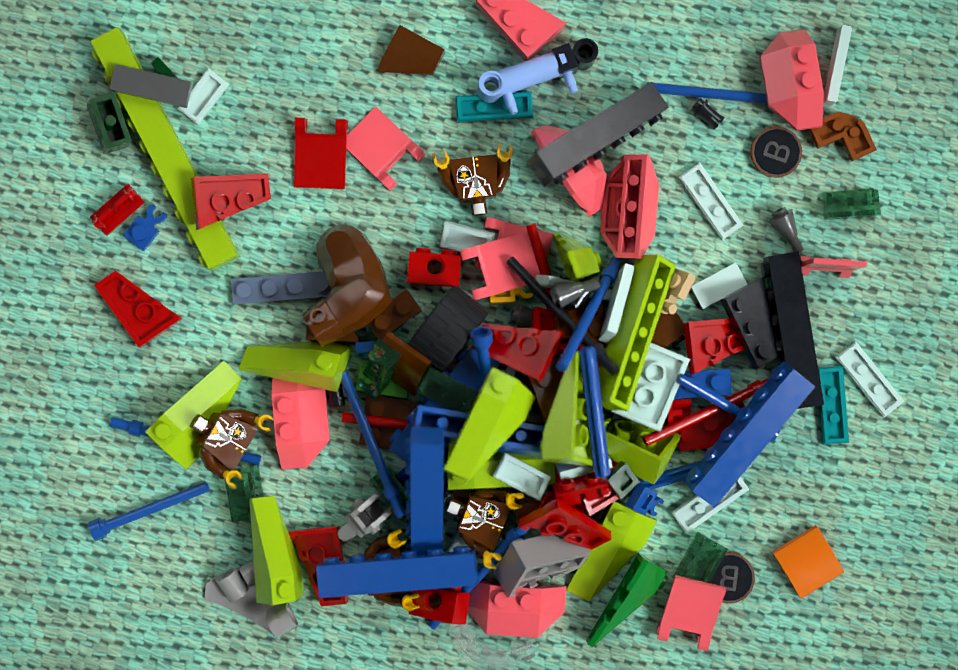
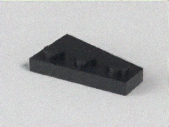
[720,277,778,369]

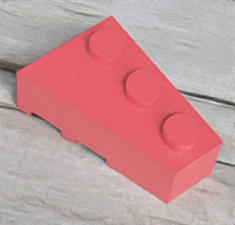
[476,0,566,61]

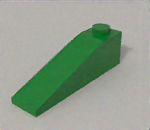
[586,552,668,647]

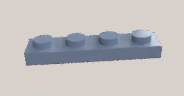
[231,271,331,305]

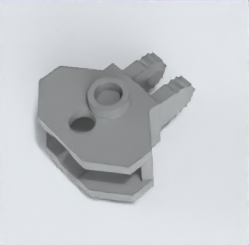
[337,490,393,542]

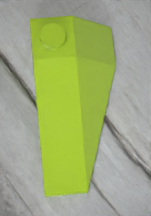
[540,351,593,466]
[443,368,535,481]
[603,411,681,485]
[447,443,556,490]
[566,501,657,601]

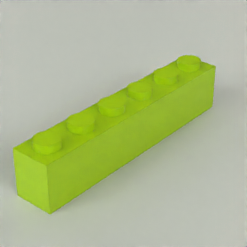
[598,254,676,411]

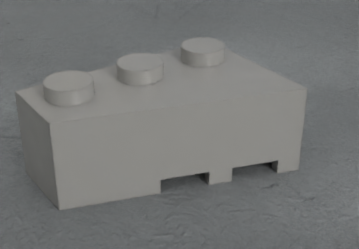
[494,534,590,598]

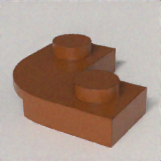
[808,112,877,162]

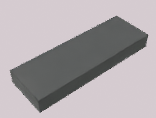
[109,64,193,108]

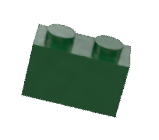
[87,92,132,154]

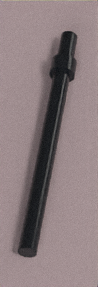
[506,257,619,375]

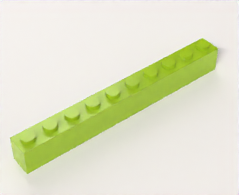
[91,27,240,271]

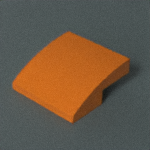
[772,525,844,599]

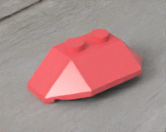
[760,29,824,131]
[531,125,606,217]
[600,154,659,259]
[272,378,330,470]
[468,580,566,638]

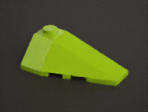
[552,232,603,282]
[239,341,352,392]
[145,361,242,470]
[249,496,304,605]

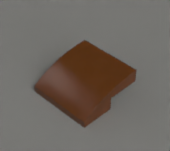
[373,331,431,396]

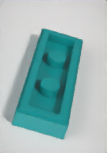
[455,91,534,123]
[818,366,849,445]

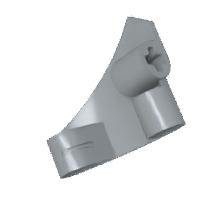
[204,559,298,638]

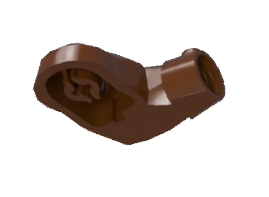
[302,225,391,347]

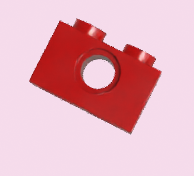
[407,248,461,287]
[409,587,471,625]

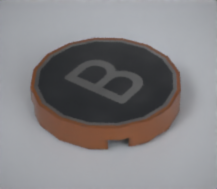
[750,126,803,178]
[703,551,755,604]

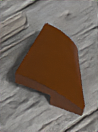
[377,25,445,75]

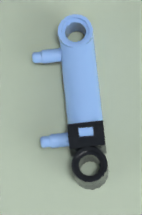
[477,38,599,115]

